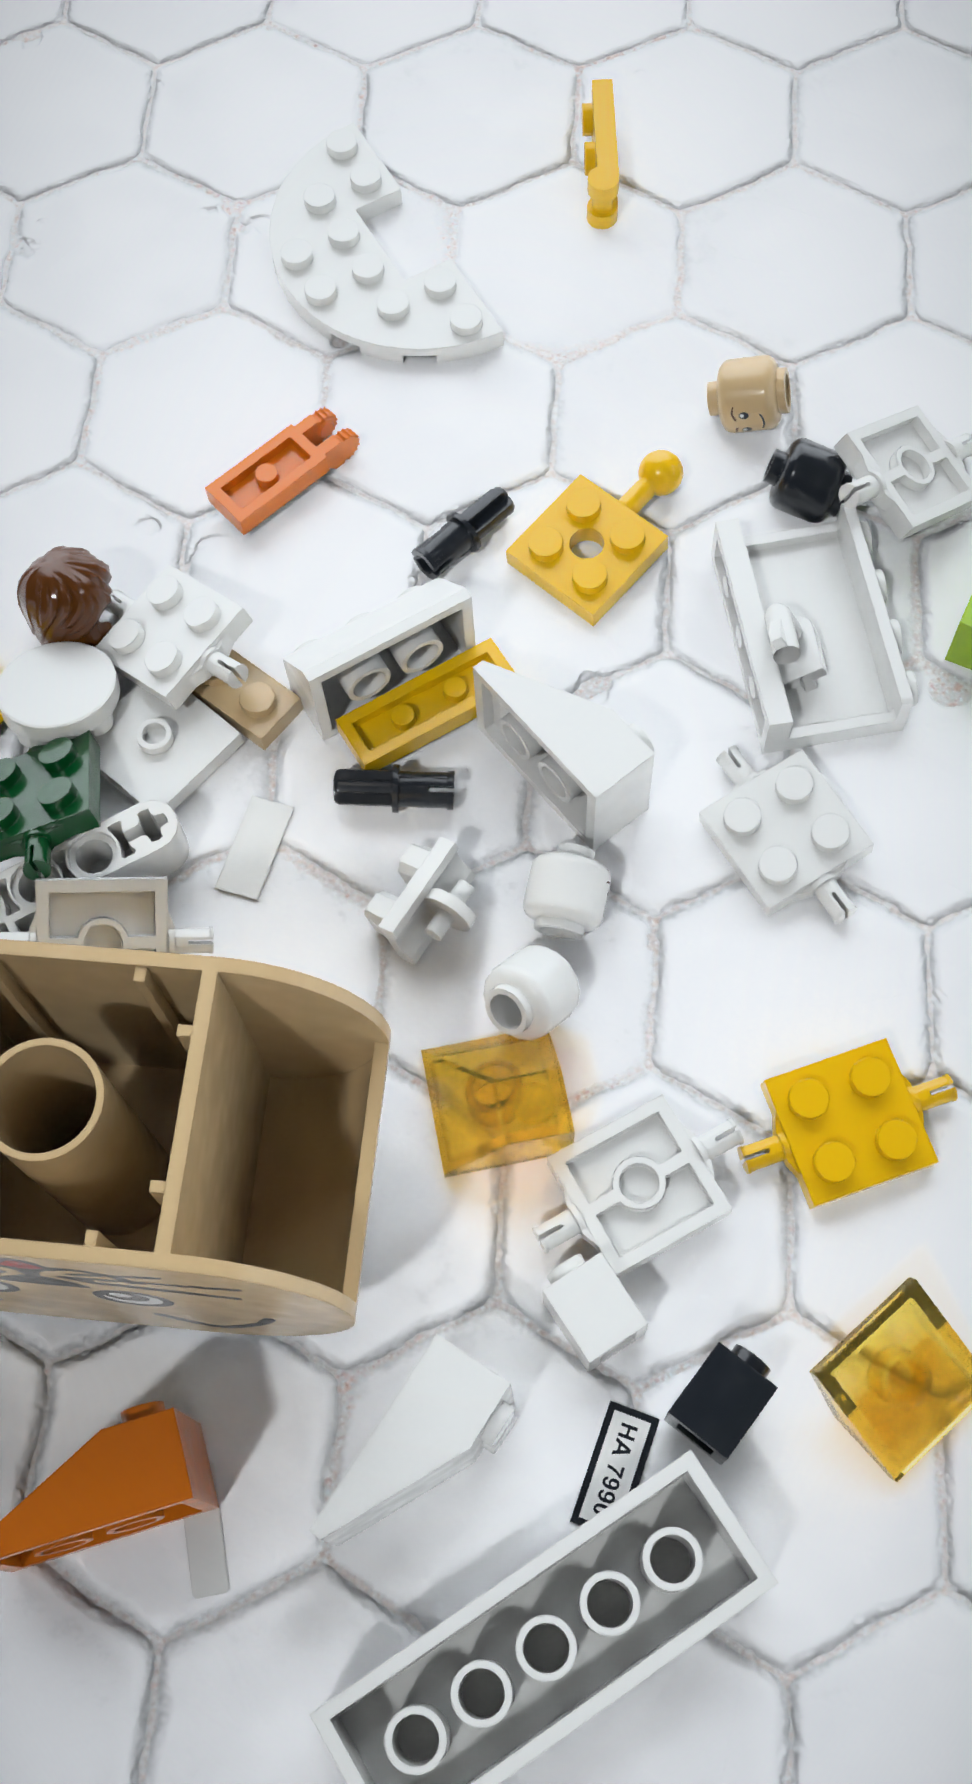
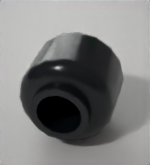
[762,438,853,523]

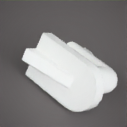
[764,603,827,693]

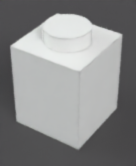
[542,1252,649,1372]

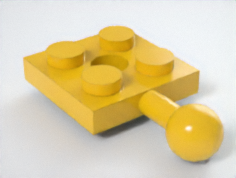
[506,450,684,627]

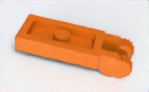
[205,407,360,535]

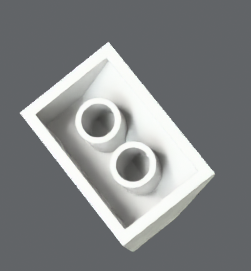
[282,577,476,741]

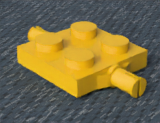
[737,1038,958,1210]

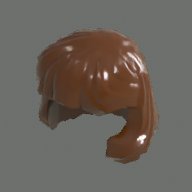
[17,545,112,647]

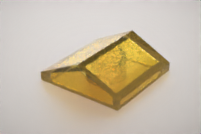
[809,1277,972,1482]

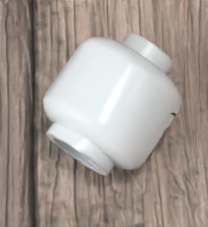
[523,843,611,940]
[483,945,580,1041]

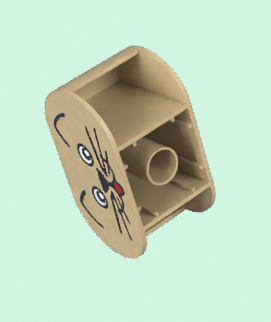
[0,939,391,1336]

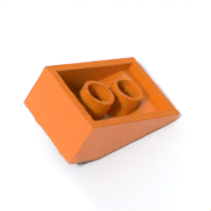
[0,1401,219,1572]

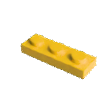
[335,638,515,770]

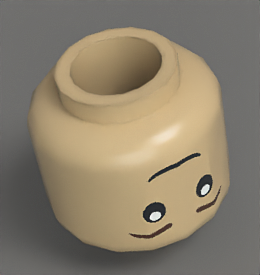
[707,355,791,433]

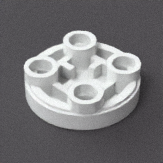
[0,641,120,748]

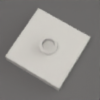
[94,685,244,811]

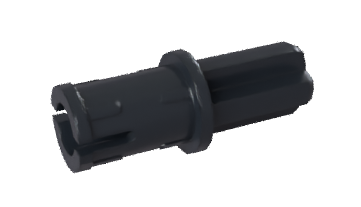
[411,487,515,580]
[333,764,455,813]

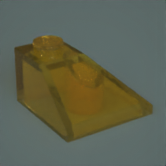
[421,1033,575,1178]

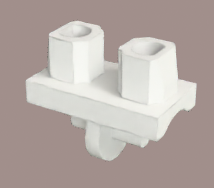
[364,836,477,965]

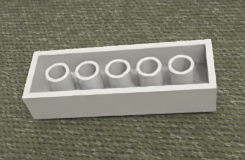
[309,1450,779,1784]

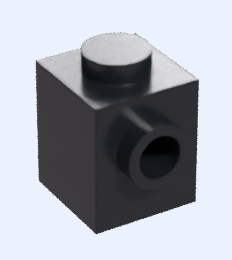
[664,1342,778,1465]

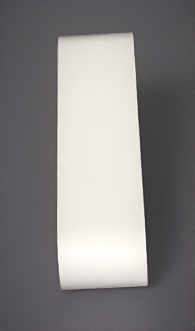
[0,800,190,932]

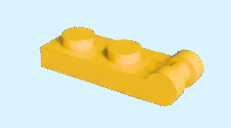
[581,79,619,230]

